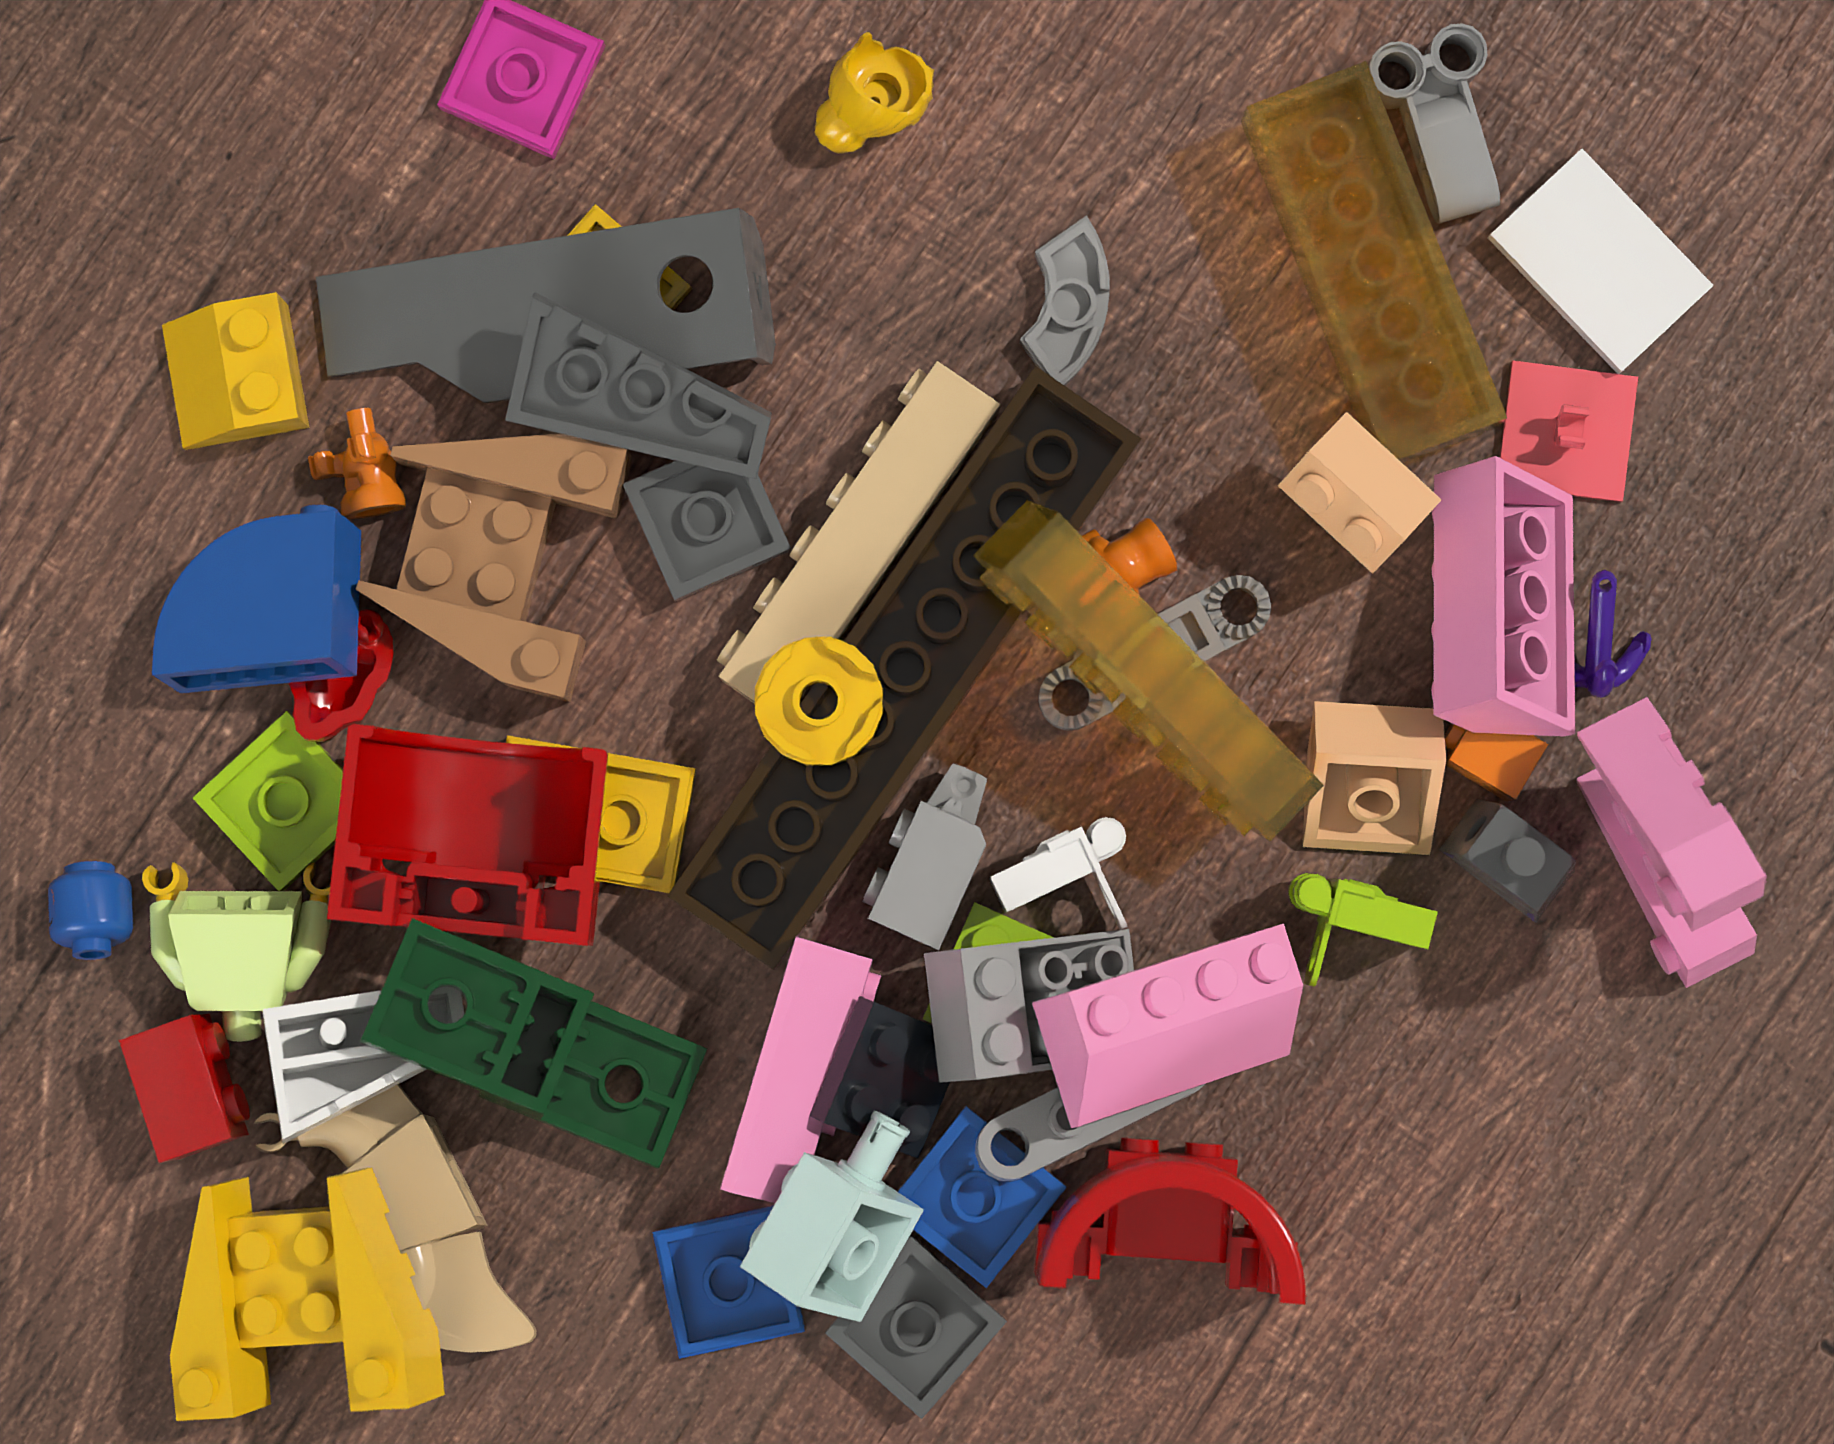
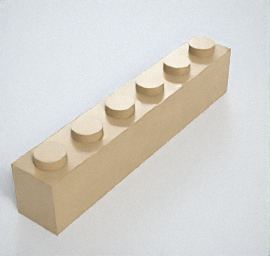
[717,361,1000,704]

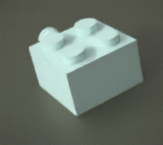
[740,1111,924,1322]

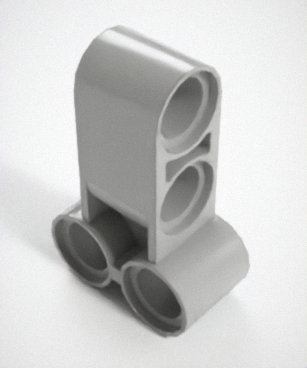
[1362,23,1500,224]

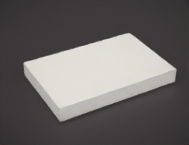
[1488,149,1714,374]

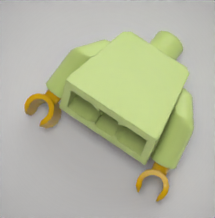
[142,862,331,1042]

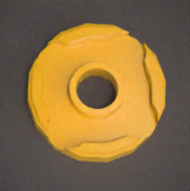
[755,637,883,765]

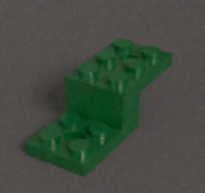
[360,918,708,1169]

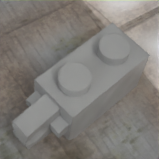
[862,764,987,951]

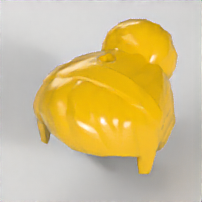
[815,32,934,154]

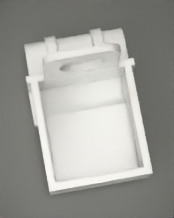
[989,817,1127,930]

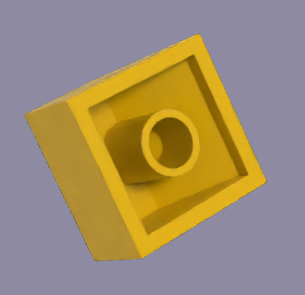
[162,292,309,450]

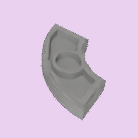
[1019,215,1110,386]

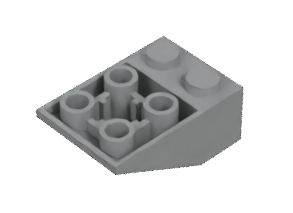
[924,929,1134,1082]

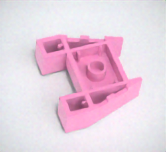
[1577,697,1766,988]

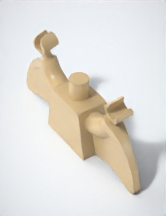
[254,1084,536,1352]

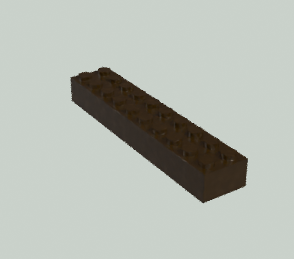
[668,366,1142,970]

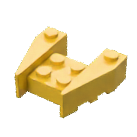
[170,1168,445,1421]

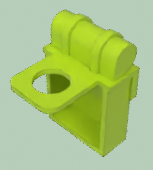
[1288,873,1438,987]

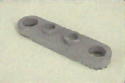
[1038,575,1271,730]
[975,1084,1205,1182]

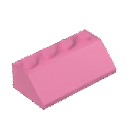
[1431,456,1575,737]
[1032,924,1303,1128]
[721,937,881,1203]

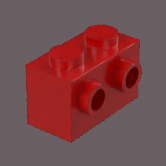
[119,1013,250,1163]

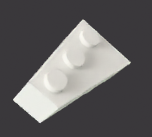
[263,986,464,1144]

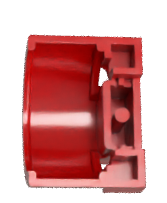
[327,724,608,946]
[1034,1137,1306,1305]

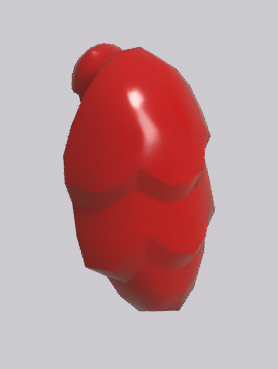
[289,609,394,742]

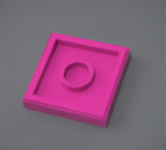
[437,0,605,159]

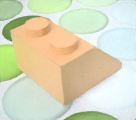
[1278,412,1442,574]
[1303,701,1446,855]

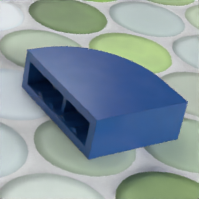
[152,505,362,694]

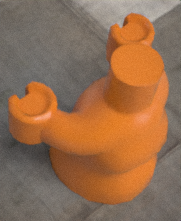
[308,408,406,519]
[1067,518,1177,624]

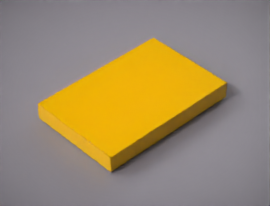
[506,735,697,893]

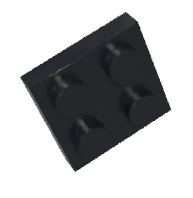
[810,996,950,1159]

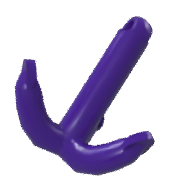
[1574,570,1651,698]

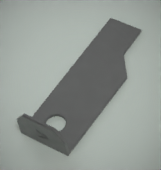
[316,208,776,404]

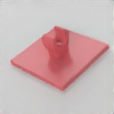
[1500,360,1638,503]

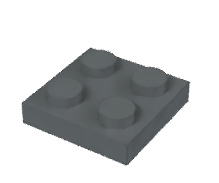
[623,461,792,602]
[825,1234,1007,1419]

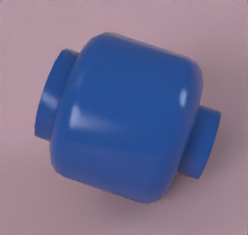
[48,861,133,960]

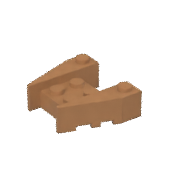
[356,433,633,703]

